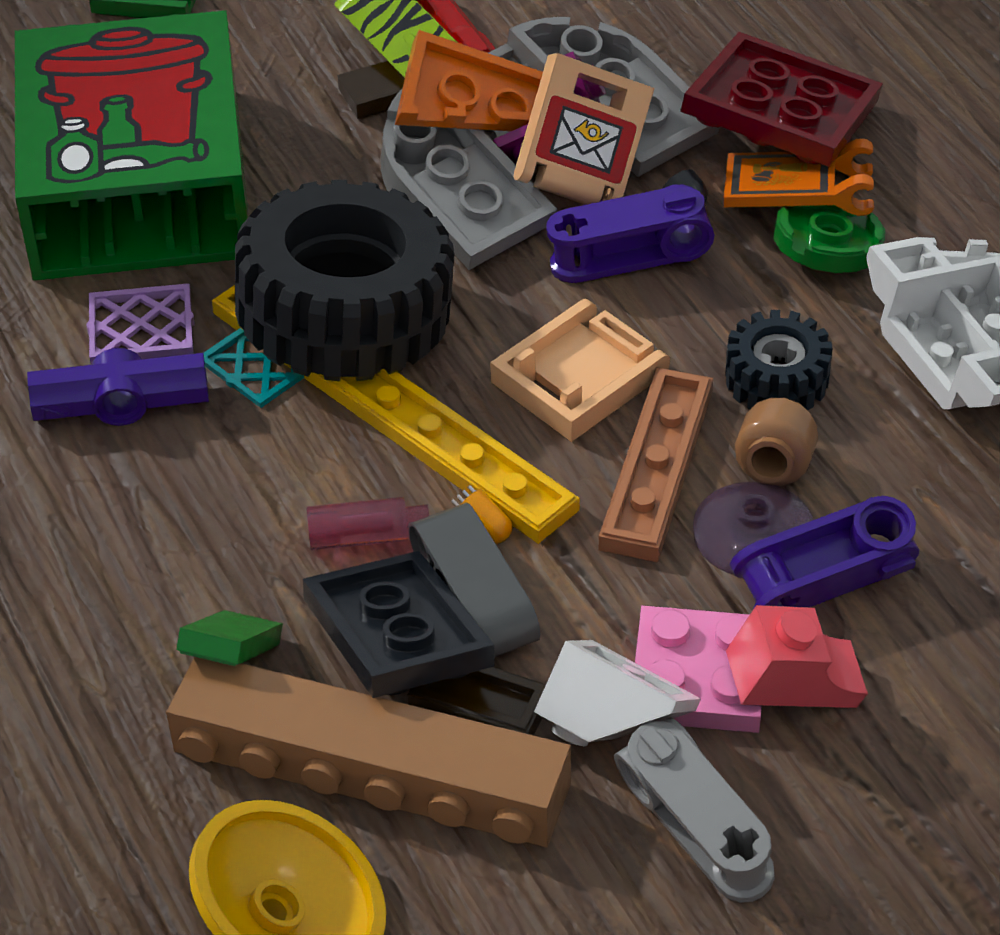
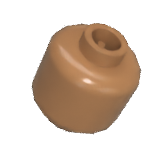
[735,398,818,486]

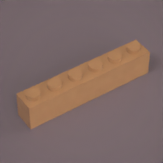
[166,657,571,848]

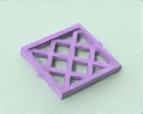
[86,283,195,365]

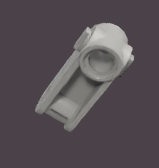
[614,718,775,903]

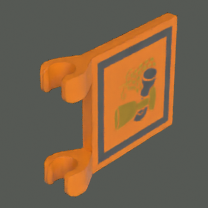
[724,138,874,216]

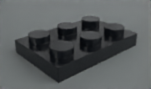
[303,551,495,698]

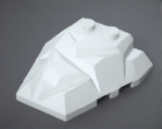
[866,237,1000,409]

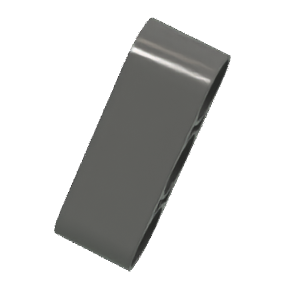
[408,502,541,657]

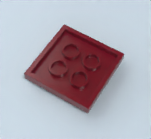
[680,32,883,167]

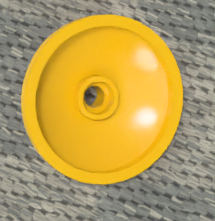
[189,800,386,935]

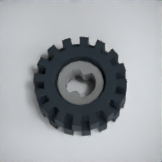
[725,310,833,410]

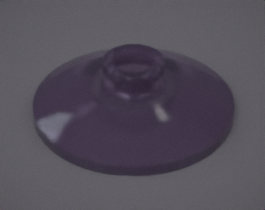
[693,482,814,575]

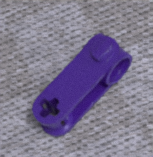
[546,184,715,283]
[730,496,919,609]

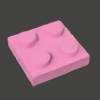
[635,605,762,733]

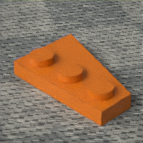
[395,30,543,131]

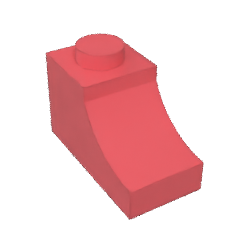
[726,605,868,708]

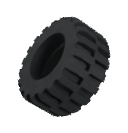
[235,180,455,381]

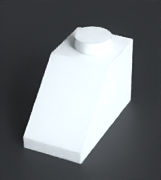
[534,640,701,746]

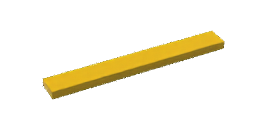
[212,285,580,544]

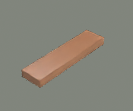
[599,367,713,562]

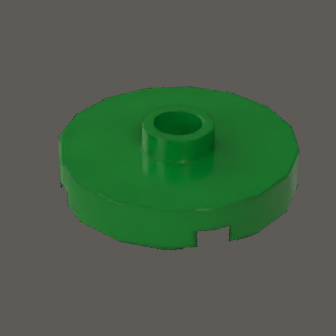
[773,205,885,273]

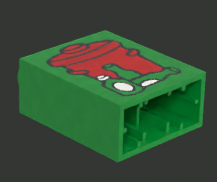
[15,10,248,281]

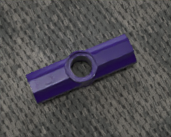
[27,348,209,426]

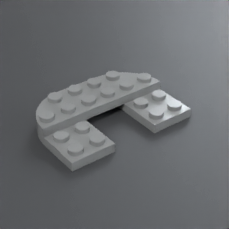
[380,17,720,270]

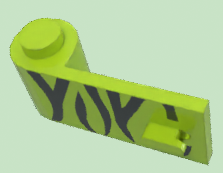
[334,0,458,78]

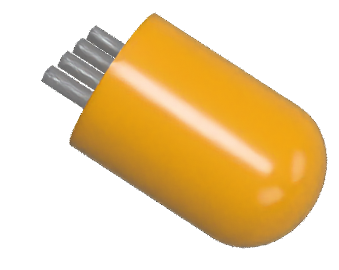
[451,485,512,544]

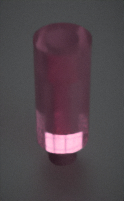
[306,497,429,550]

